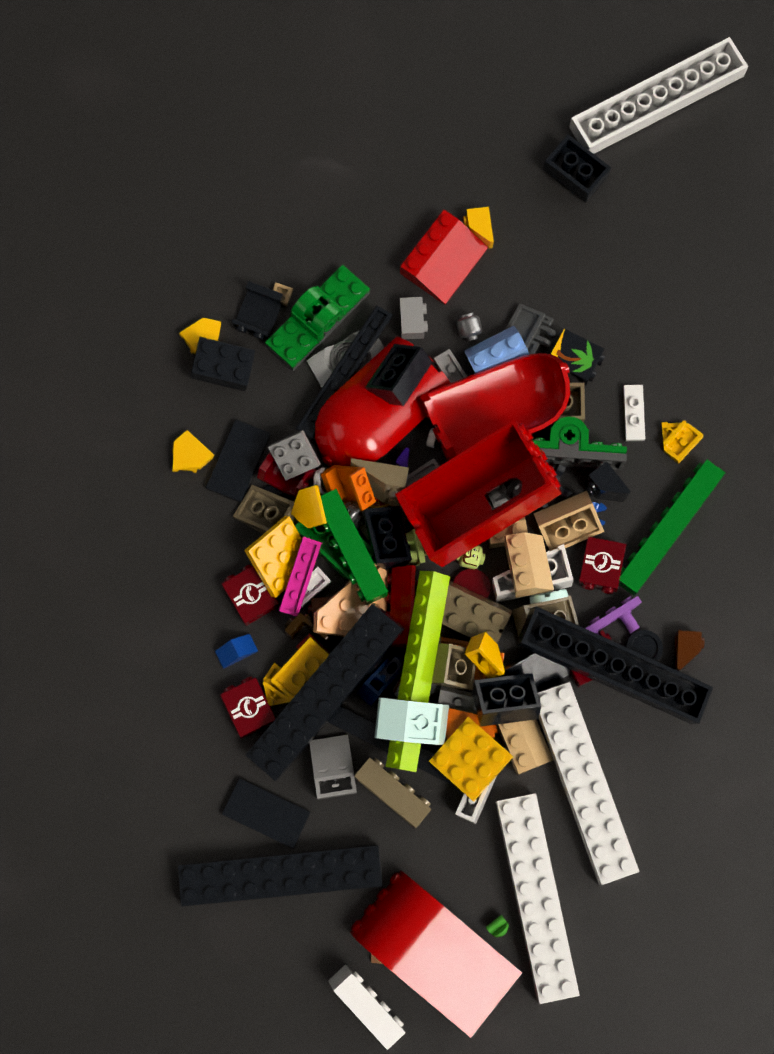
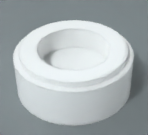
[426,428,436,448]

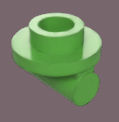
[486,915,509,937]

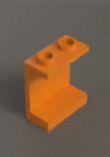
[321,465,376,511]

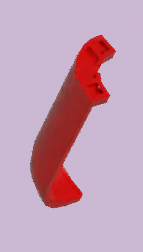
[315,337,450,467]
[419,353,570,461]

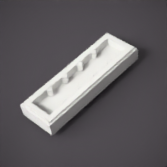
[623,385,645,441]

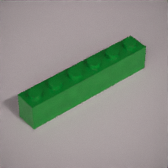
[321,489,388,605]

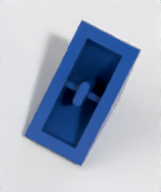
[215,634,258,669]

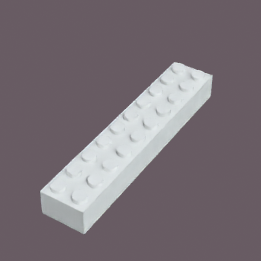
[569,37,748,154]
[538,682,639,885]
[495,793,580,1004]

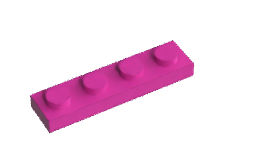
[279,537,322,616]

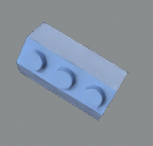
[464,326,529,373]

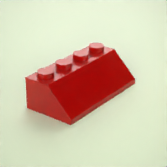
[387,565,416,648]

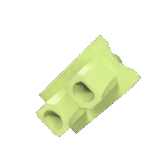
[405,529,428,566]

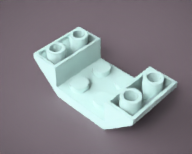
[374,697,449,745]

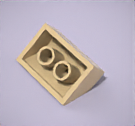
[533,491,604,551]
[504,532,554,598]
[496,720,553,775]

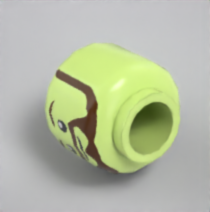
[456,545,485,569]

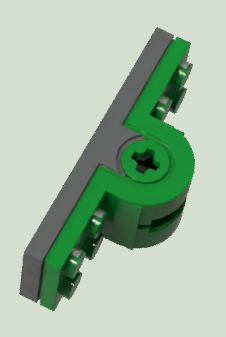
[265,265,370,371]
[533,416,627,470]

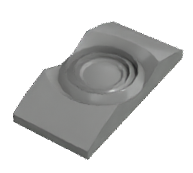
[306,331,384,388]

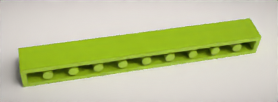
[386,571,450,772]

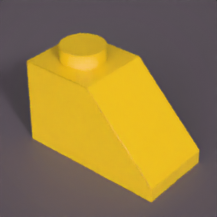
[463,207,494,249]
[465,632,505,678]

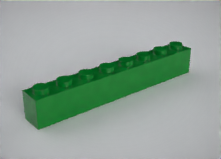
[619,460,726,596]

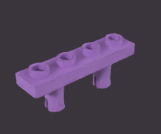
[582,596,642,635]

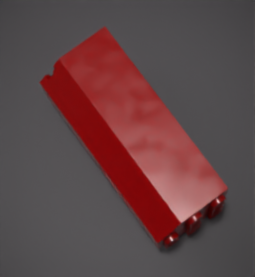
[395,420,562,567]

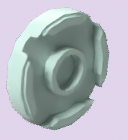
[529,589,568,604]

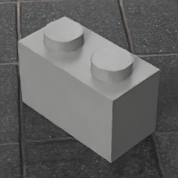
[400,297,428,339]

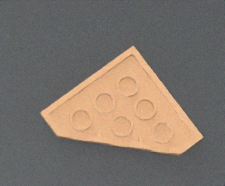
[313,563,389,637]

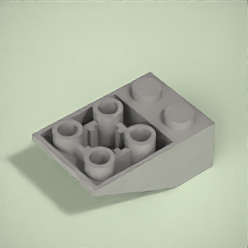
[310,735,357,800]

